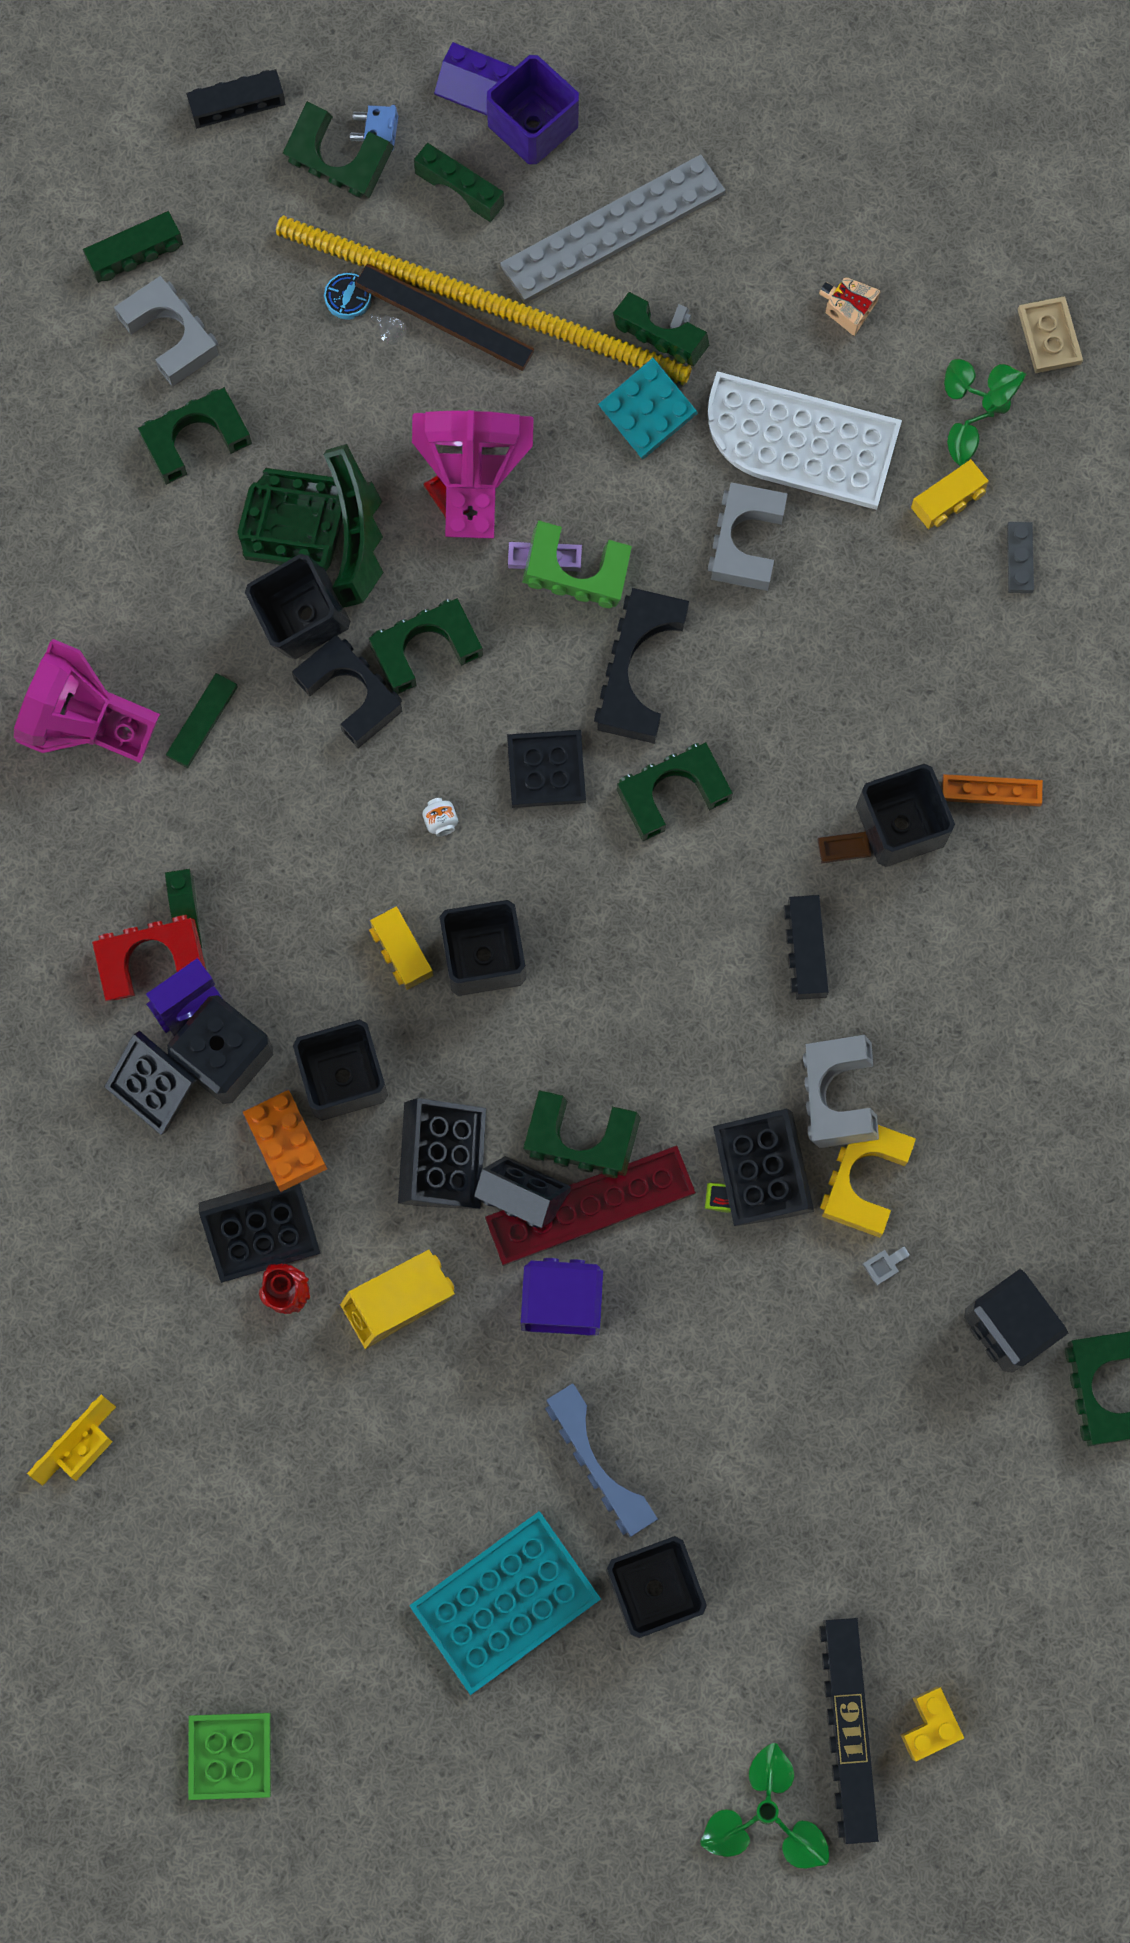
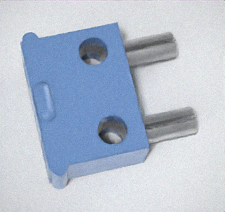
[350,105,398,151]

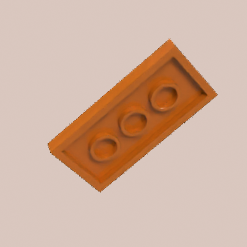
[243,1090,327,1192]

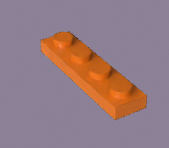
[942,774,1043,807]

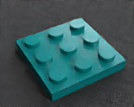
[598,358,698,460]

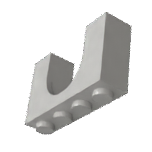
[114,276,219,387]
[708,482,788,591]
[803,1035,879,1148]

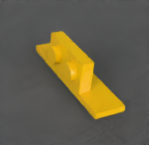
[27,1394,116,1486]

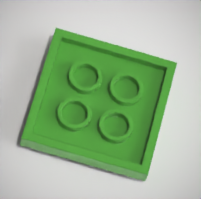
[188,1713,271,1800]

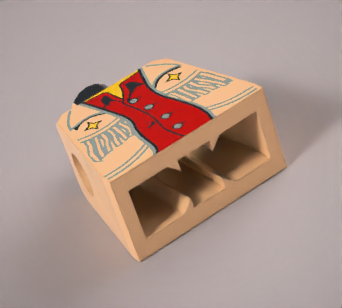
[819,278,880,336]

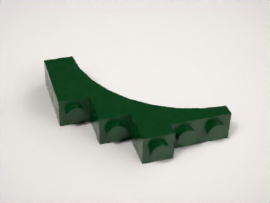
[323,444,384,608]

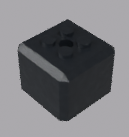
[245,554,351,659]
[856,764,955,867]
[439,900,526,996]
[167,995,273,1104]
[293,1019,388,1121]
[964,1268,1069,1373]
[606,1536,707,1638]

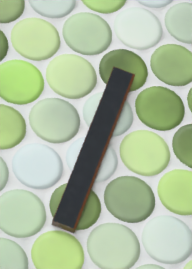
[355,264,534,371]

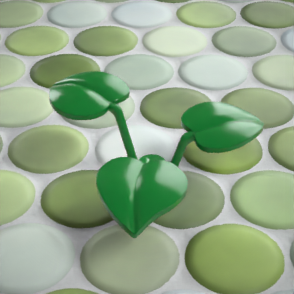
[944,359,1026,466]
[700,1743,829,1869]

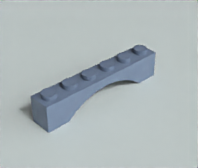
[545,1383,658,1537]

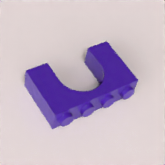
[146,958,223,1036]

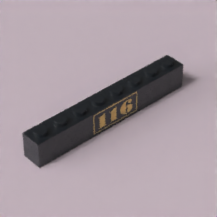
[819,1618,879,1844]

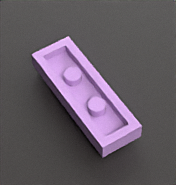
[508,542,582,571]

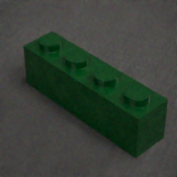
[83,211,184,283]

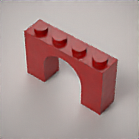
[92,915,206,1002]

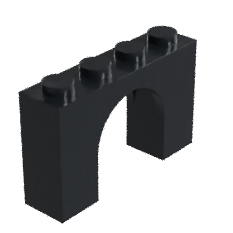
[292,635,402,748]

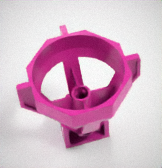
[412,410,534,539]
[14,639,160,763]

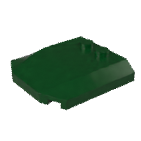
[237,468,343,571]

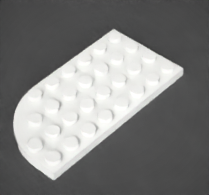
[708,371,902,510]

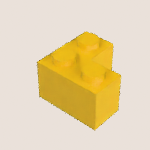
[900,1687,964,1762]

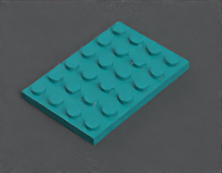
[409,1511,601,1695]

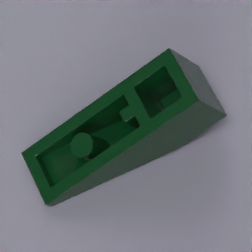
[165,869,202,948]

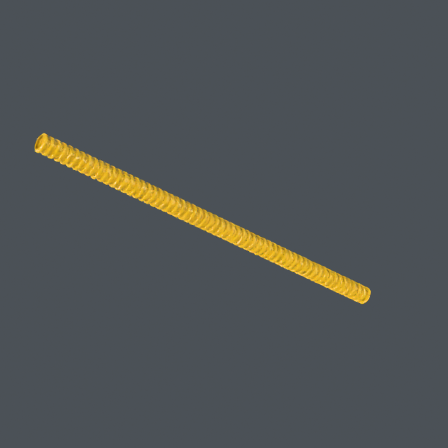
[276,215,692,386]

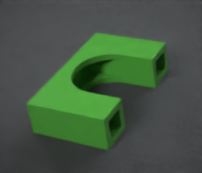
[522,520,632,608]

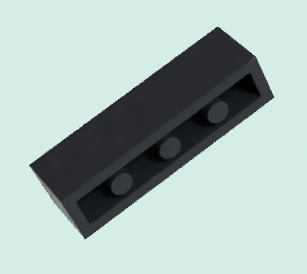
[186,69,286,129]
[783,895,829,1000]

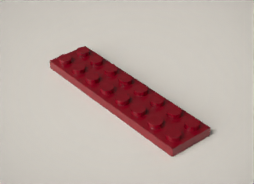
[485,1145,696,1266]

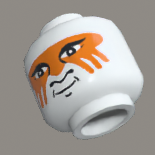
[422,798,458,837]

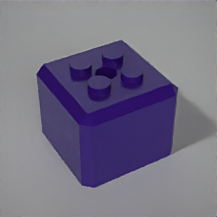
[487,55,579,164]
[520,1258,603,1336]

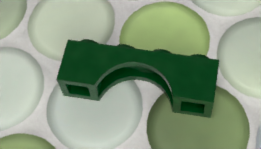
[414,142,504,223]
[613,292,710,367]

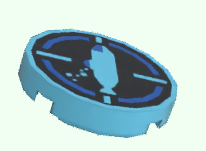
[324,273,372,320]

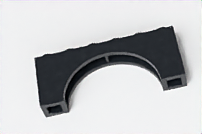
[594,588,689,744]

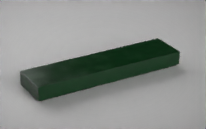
[166,673,238,768]

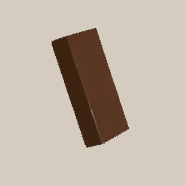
[817,832,871,864]

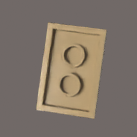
[1018,296,1083,373]

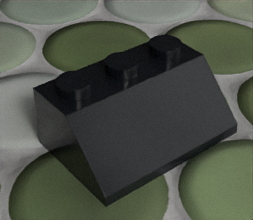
[474,1156,571,1228]

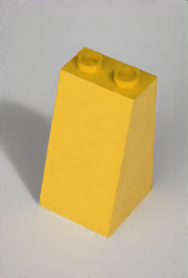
[340,1250,455,1349]

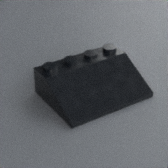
[398,1098,486,1209]
[713,1108,814,1226]
[198,1180,321,1283]

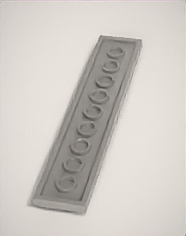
[500,154,726,303]

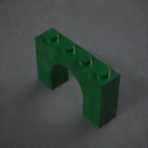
[283,101,394,199]
[138,387,252,485]
[369,598,483,694]
[617,742,733,841]
[523,1090,641,1178]
[1065,1331,1130,1447]

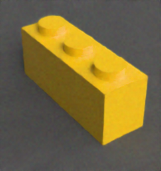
[911,459,989,530]
[369,906,433,990]

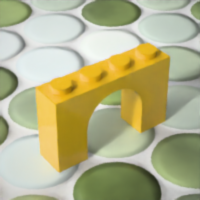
[820,1125,916,1238]

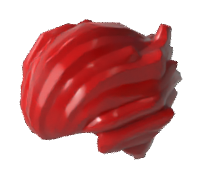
[259,1264,310,1314]

